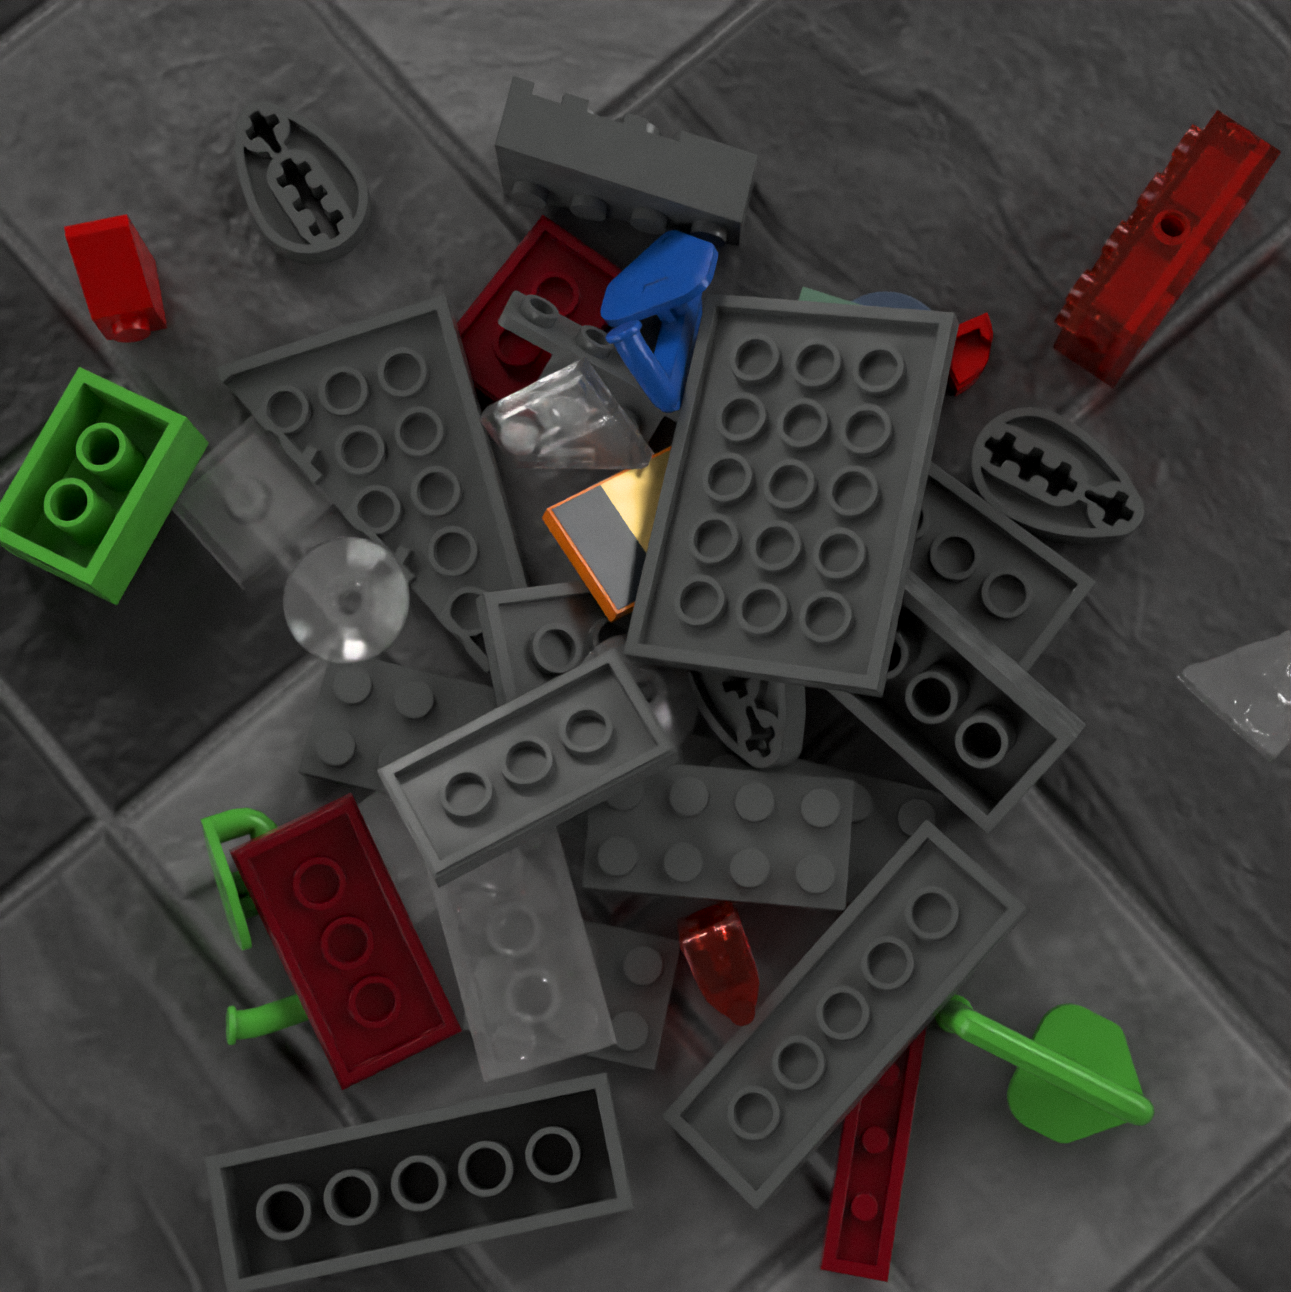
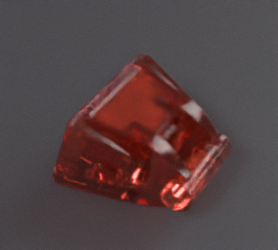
[677,902,760,1026]

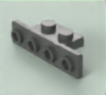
[498,291,681,464]

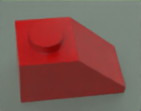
[64,214,167,343]

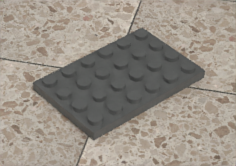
[623,293,959,697]

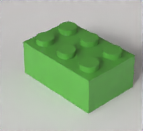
[0,367,209,606]

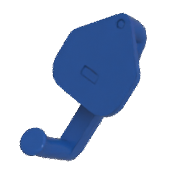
[600,230,718,414]

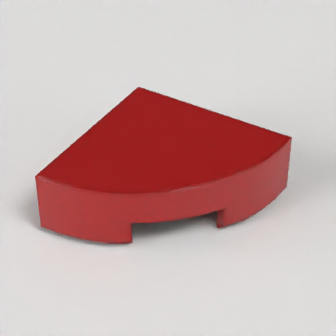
[947,313,993,397]

